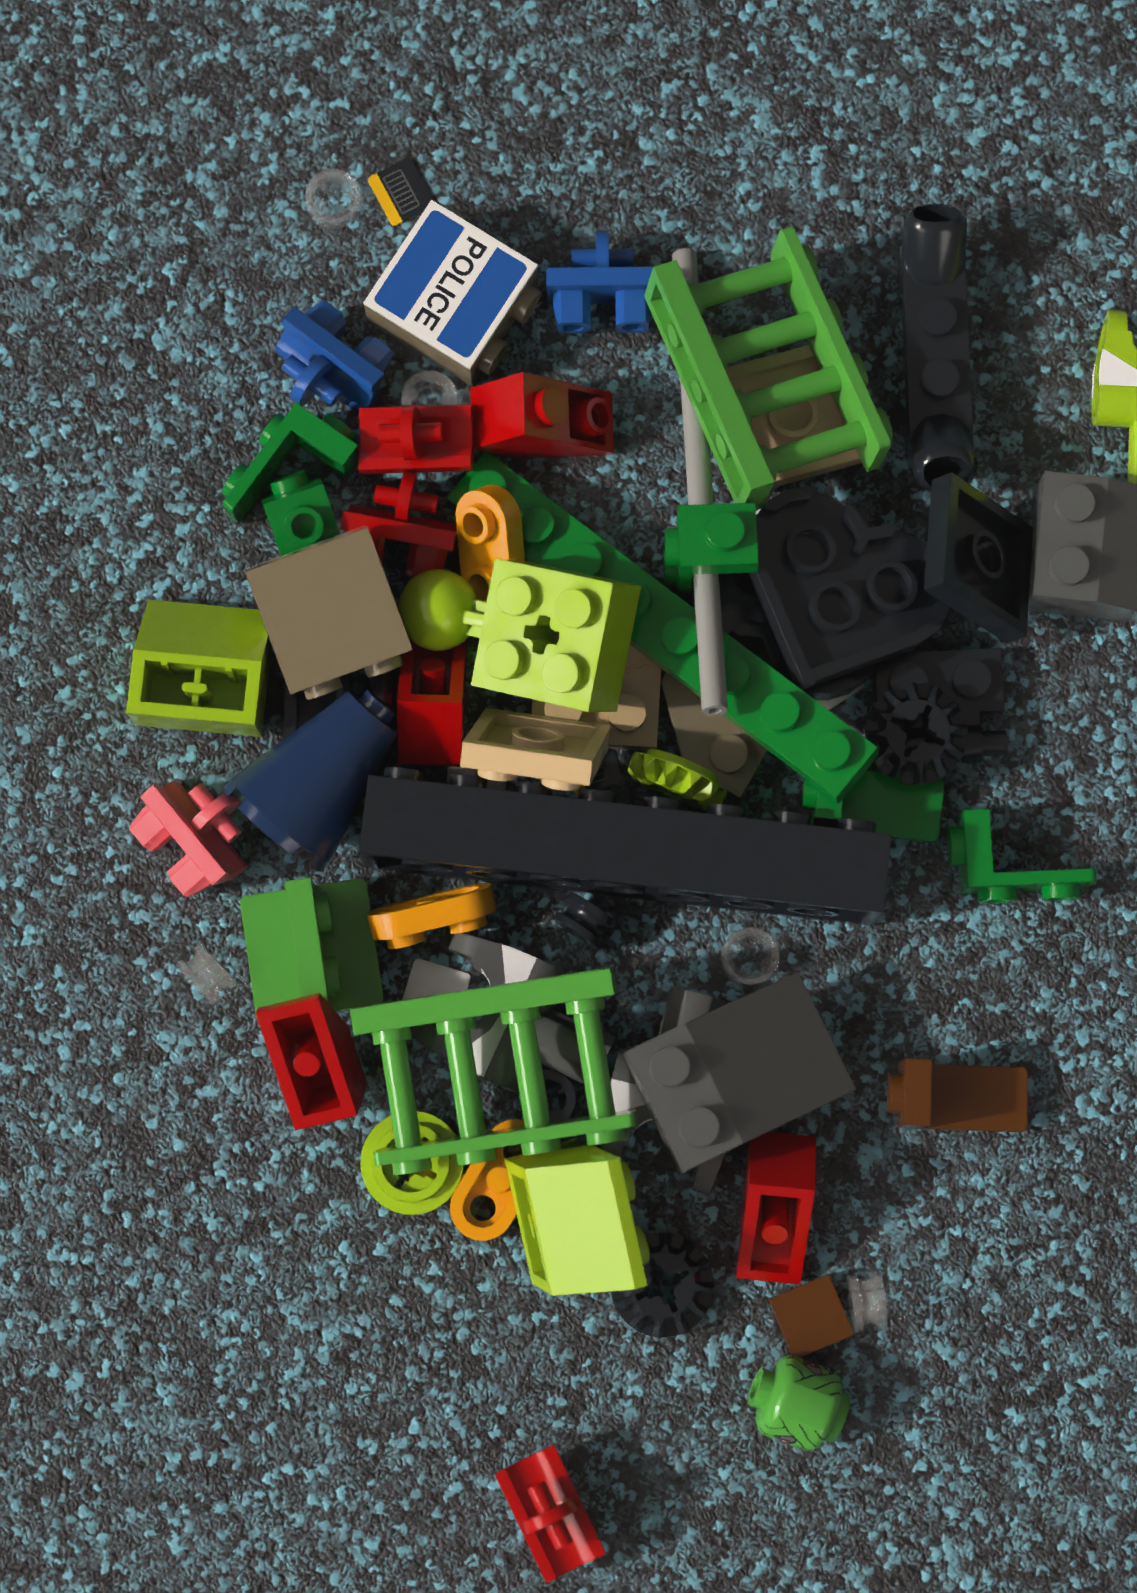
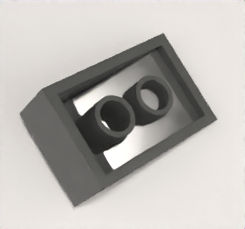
[1028,471,1137,623]
[623,972,856,1175]

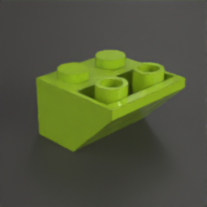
[126,599,272,737]
[505,1138,649,1296]

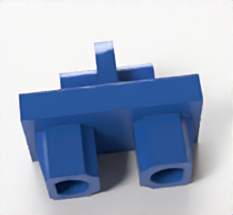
[546,231,653,334]
[275,300,393,414]

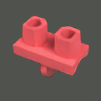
[129,780,249,897]

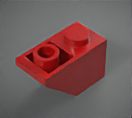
[470,372,614,459]

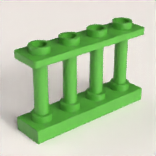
[644,226,893,510]
[350,966,639,1175]

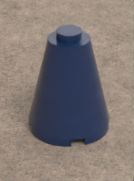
[223,689,398,871]

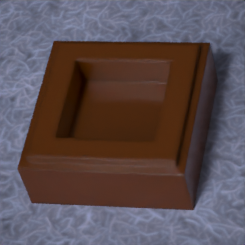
[768,1274,854,1357]

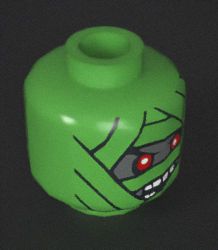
[748,1354,850,1451]

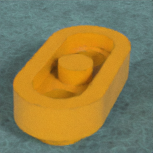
[456,484,525,601]
[366,883,497,949]
[450,1119,525,1241]

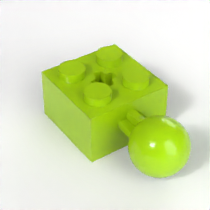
[397,558,641,712]

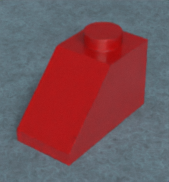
[397,638,467,768]
[255,993,367,1130]
[736,1132,816,1284]

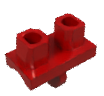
[358,405,474,474]
[340,471,458,577]
[495,1444,606,1583]

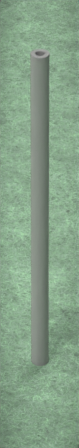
[672,248,728,716]

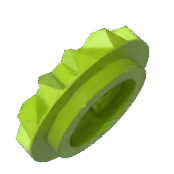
[627,749,728,810]
[360,1111,464,1215]

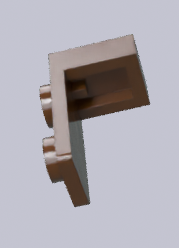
[887,1059,1028,1132]

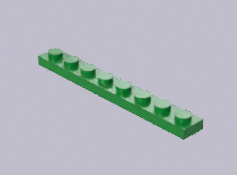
[446,452,879,804]

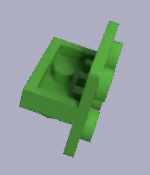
[240,878,384,1019]

